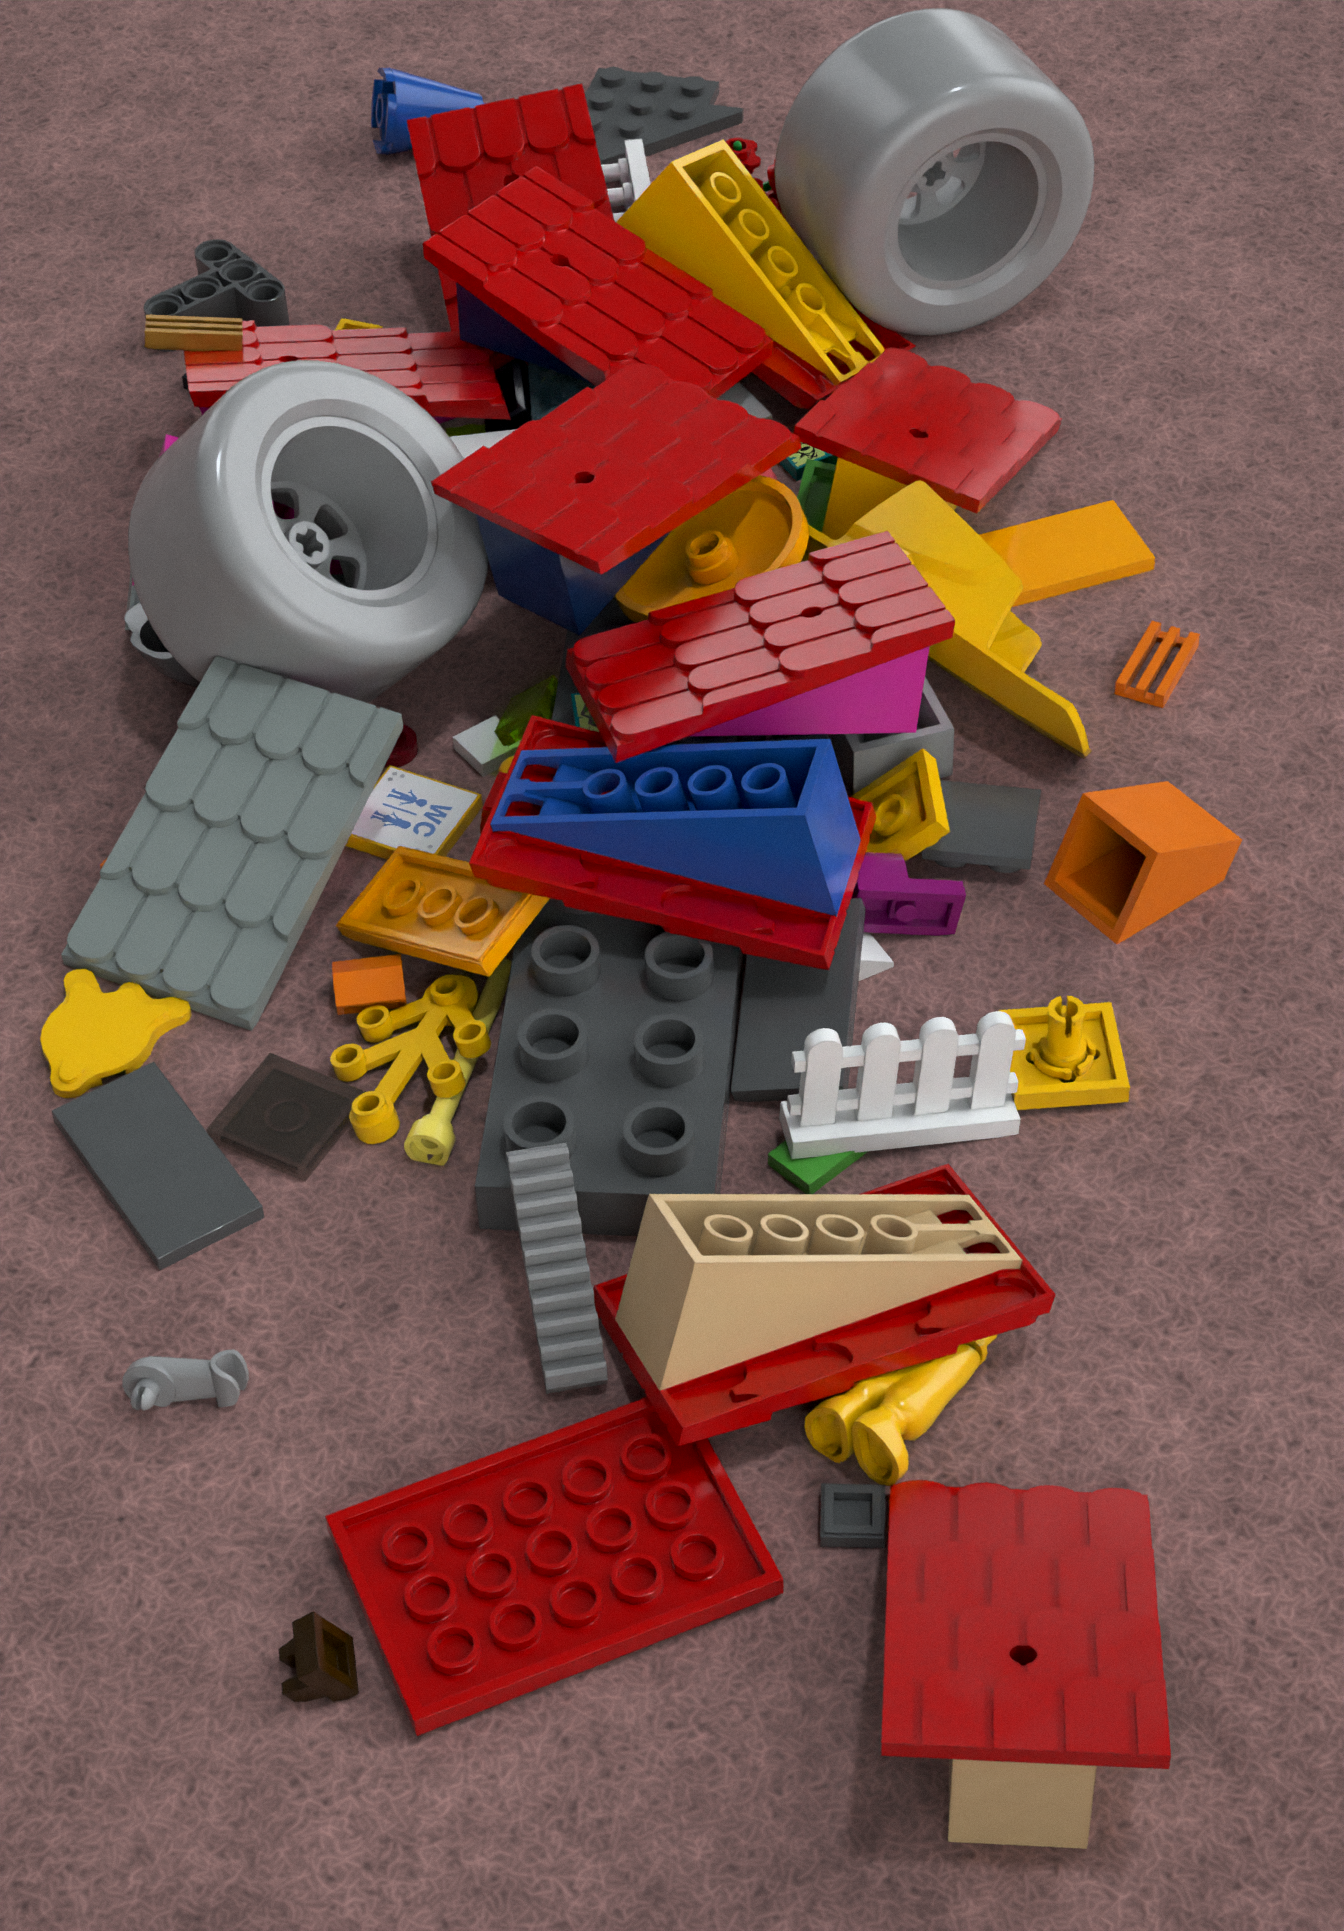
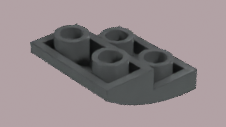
[922,780,1041,873]

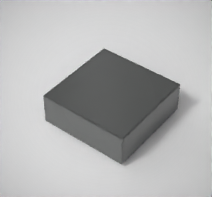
[820,1483,885,1548]

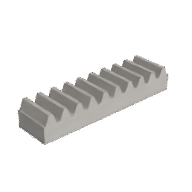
[506,1143,608,1394]

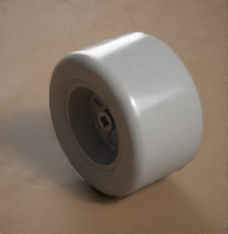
[774,8,1095,336]
[128,360,489,703]

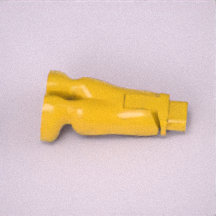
[804,1335,997,1486]

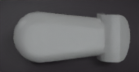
[122,1349,249,1411]

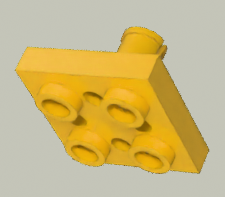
[998,996,1130,1110]

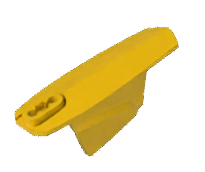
[801,480,1092,759]

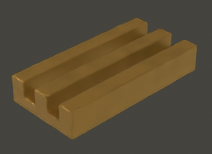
[145,315,243,351]

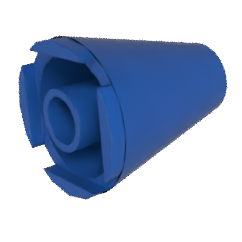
[371,67,486,155]

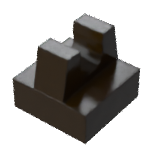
[278,1611,359,1702]

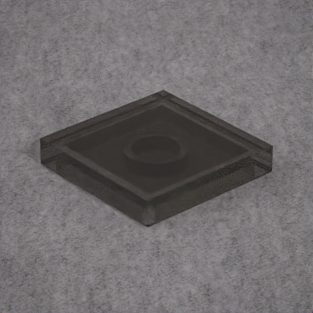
[206,1053,366,1181]

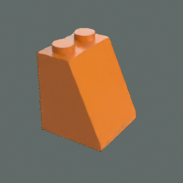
[1044,781,1243,945]

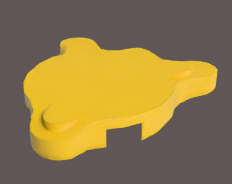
[40,969,192,1098]

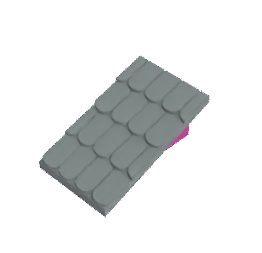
[61,655,403,1031]

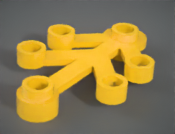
[330,975,491,1144]

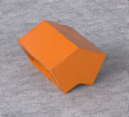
[332,954,407,1015]

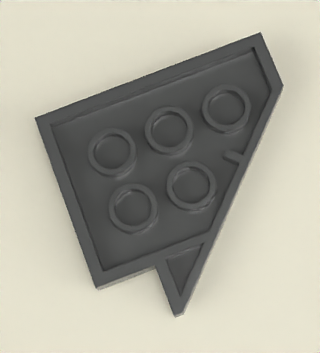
[585,67,744,165]

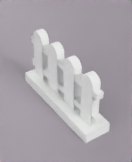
[779,1011,1026,1159]

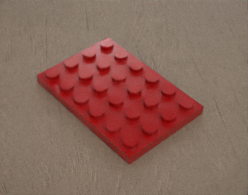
[325,1397,784,1736]

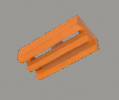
[1115,621,1200,708]

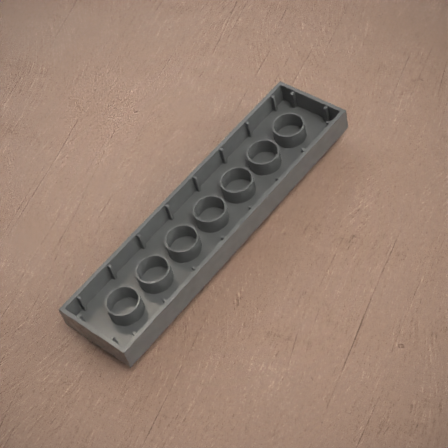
[475,597,766,1236]

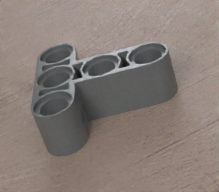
[144,239,289,352]

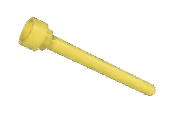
[404,958,512,1166]

